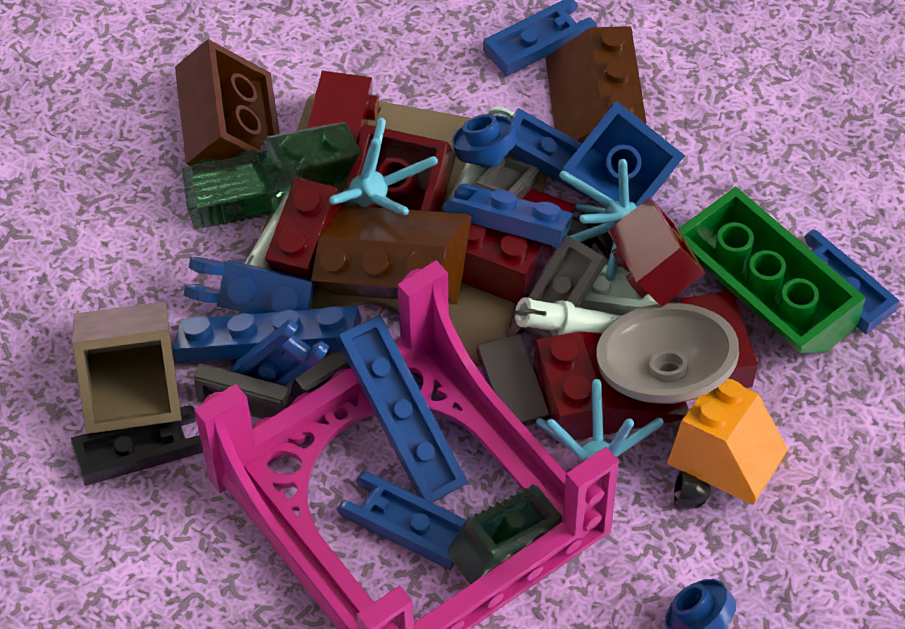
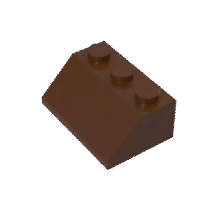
[545,26,646,143]
[175,39,285,178]
[311,205,472,305]

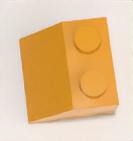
[667,379,788,505]

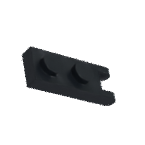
[71,406,203,486]

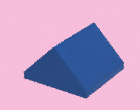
[562,101,685,207]

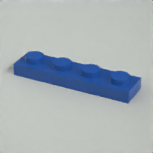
[172,306,362,363]
[336,315,468,503]

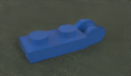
[183,257,315,314]

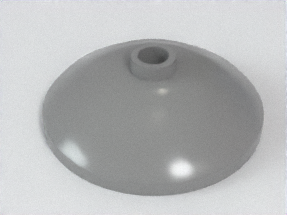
[597,303,739,404]

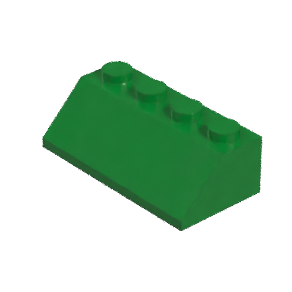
[678,186,866,353]

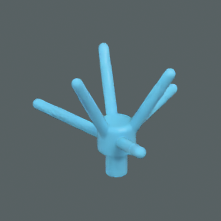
[329,118,438,216]
[552,159,636,281]
[536,379,664,463]

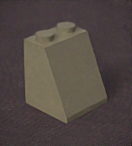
[72,301,182,434]

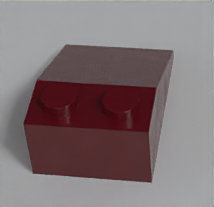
[346,124,456,212]
[461,188,576,304]
[533,331,689,444]

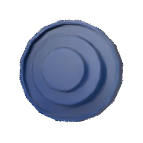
[452,114,517,168]
[665,579,736,629]

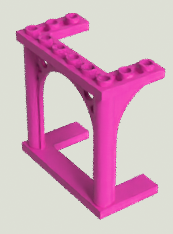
[194,260,619,629]

